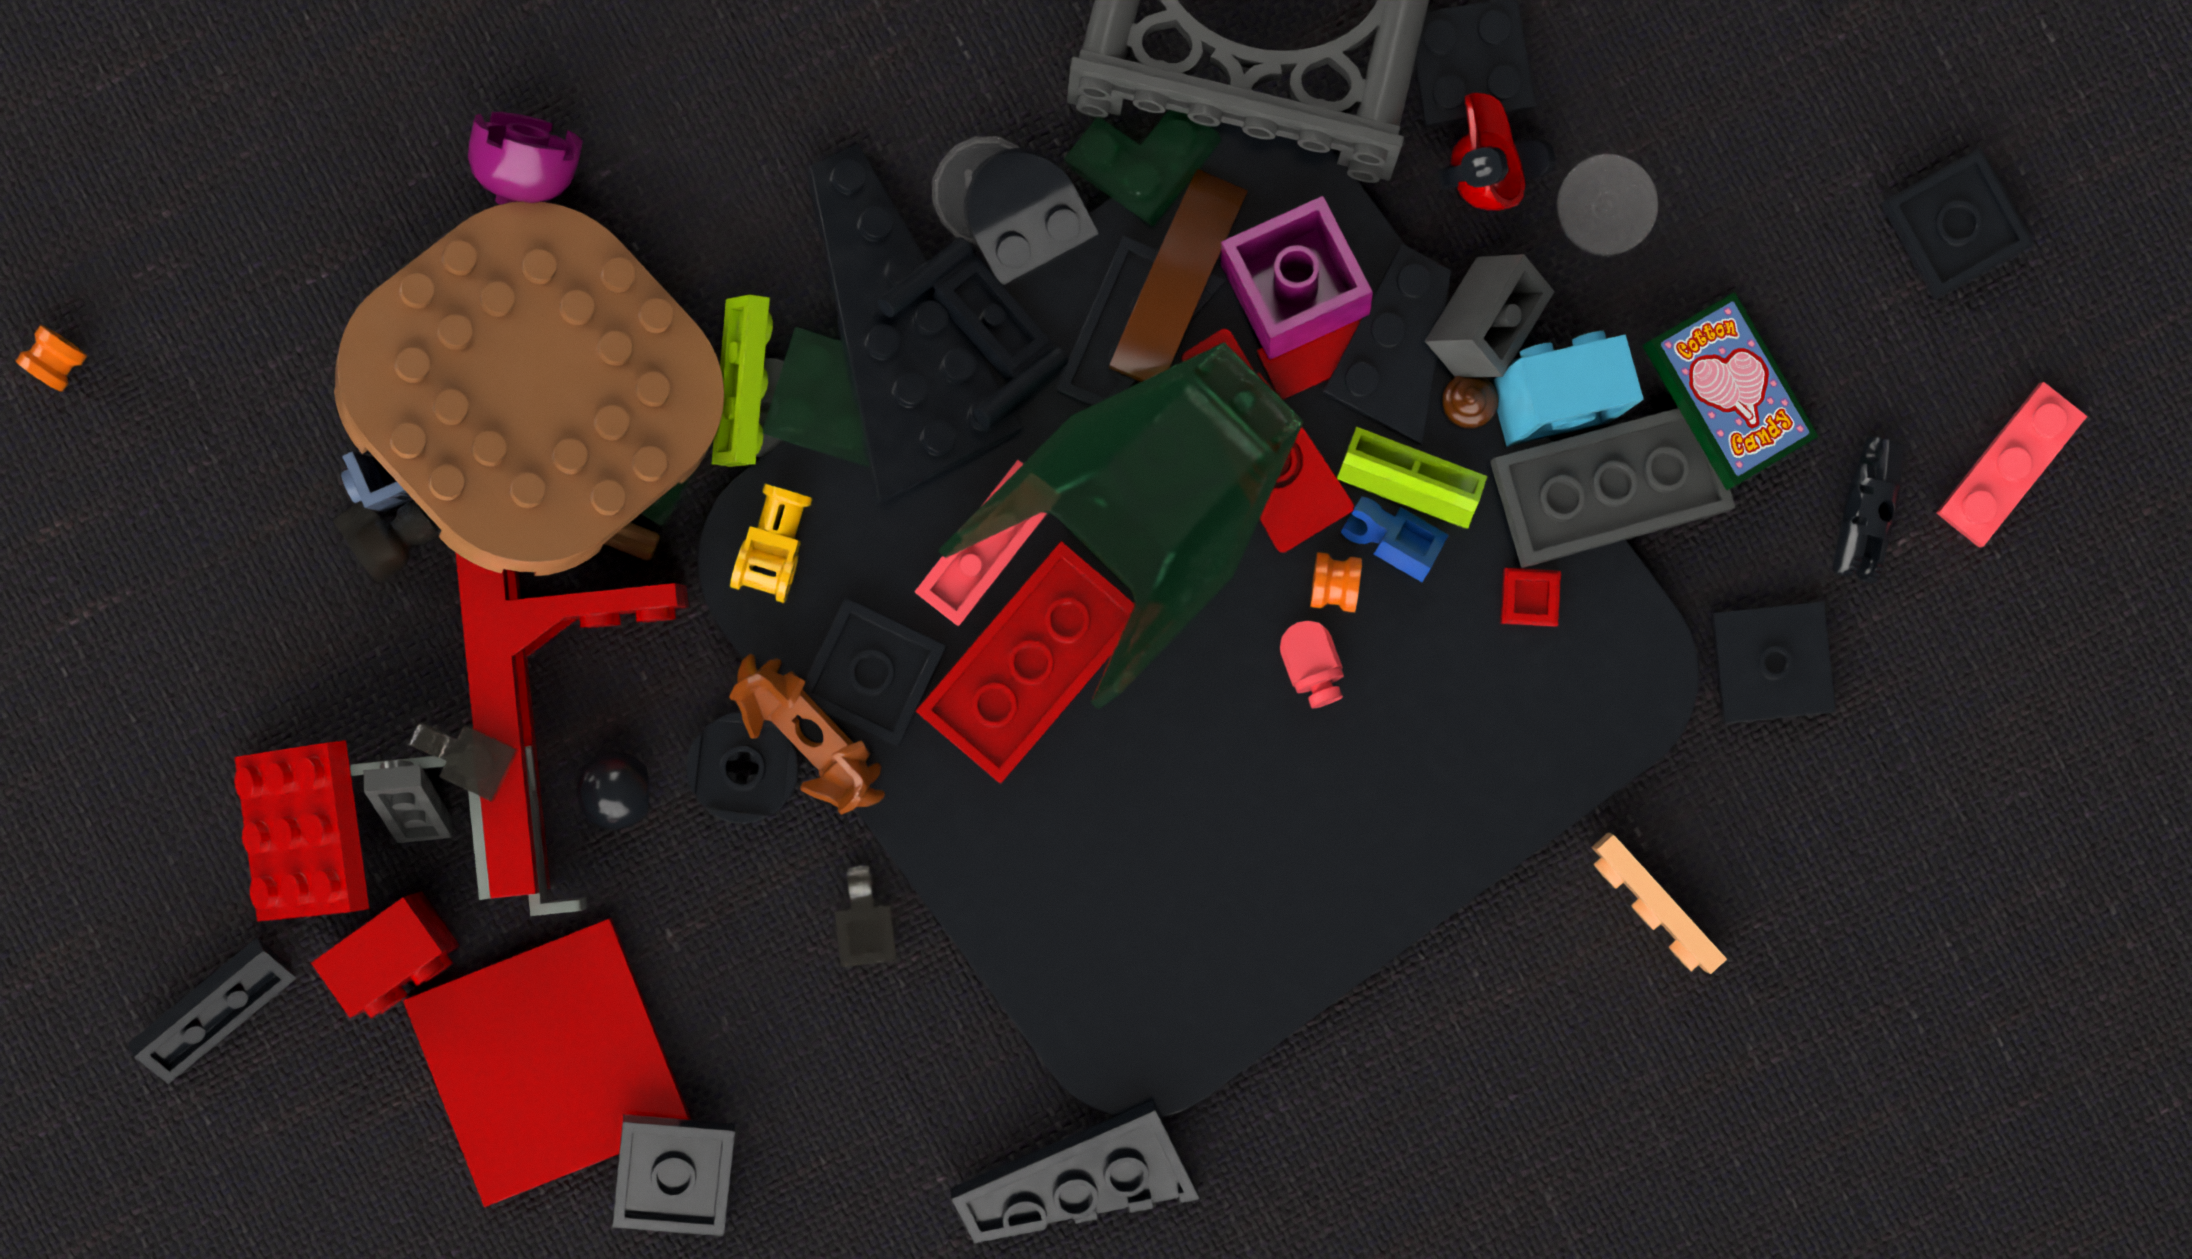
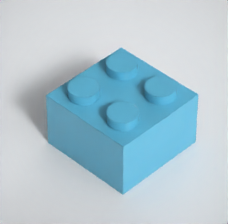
[1491,331,1644,447]

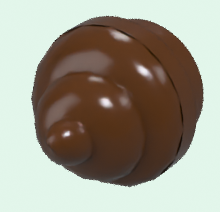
[1442,376,1498,429]

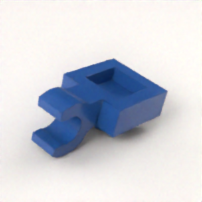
[1341,497,1449,582]

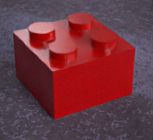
[311,891,460,1019]

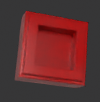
[1500,568,1561,627]

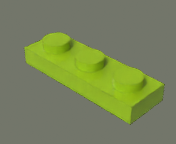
[712,294,773,467]

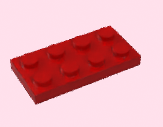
[916,541,1146,784]

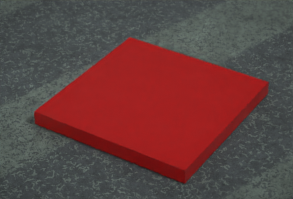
[403,917,691,1207]

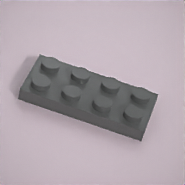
[1490,408,1736,568]

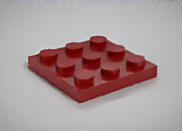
[234,740,369,922]

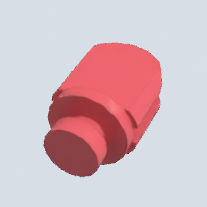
[1280,621,1344,709]

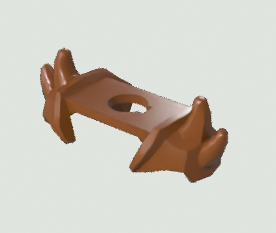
[729,654,885,815]

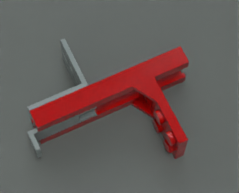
[350,552,689,916]

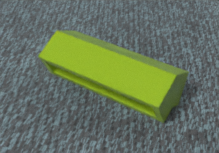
[1336,427,1487,529]

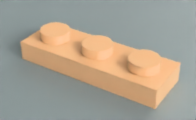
[1591,833,1727,974]

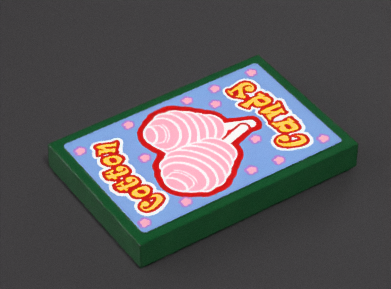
[1642,292,1818,490]

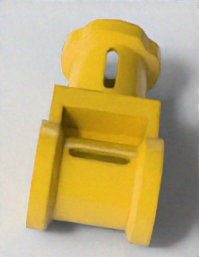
[730,484,812,603]

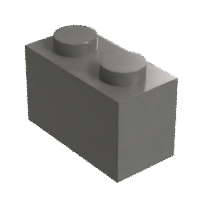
[1425,254,1555,378]

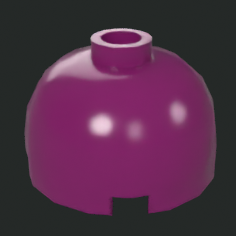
[468,112,583,205]

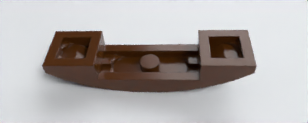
[1109,169,1248,390]

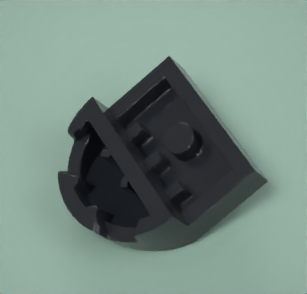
[963,148,1099,285]

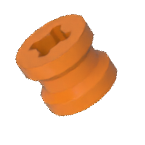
[15,324,88,392]
[1310,552,1362,613]

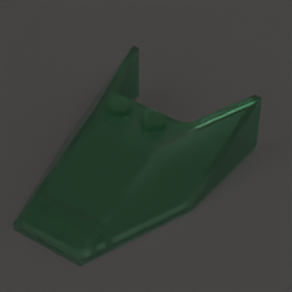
[938,342,1304,710]

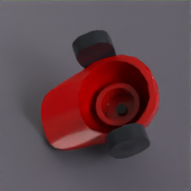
[1438,93,1556,211]

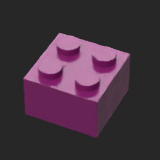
[1221,196,1373,360]

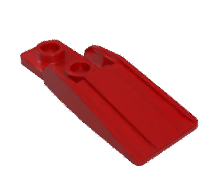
[1181,329,1354,553]

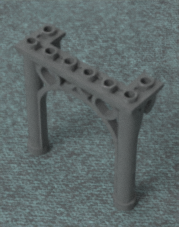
[1067,0,1429,183]

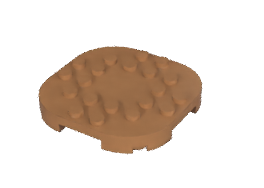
[334,202,724,576]

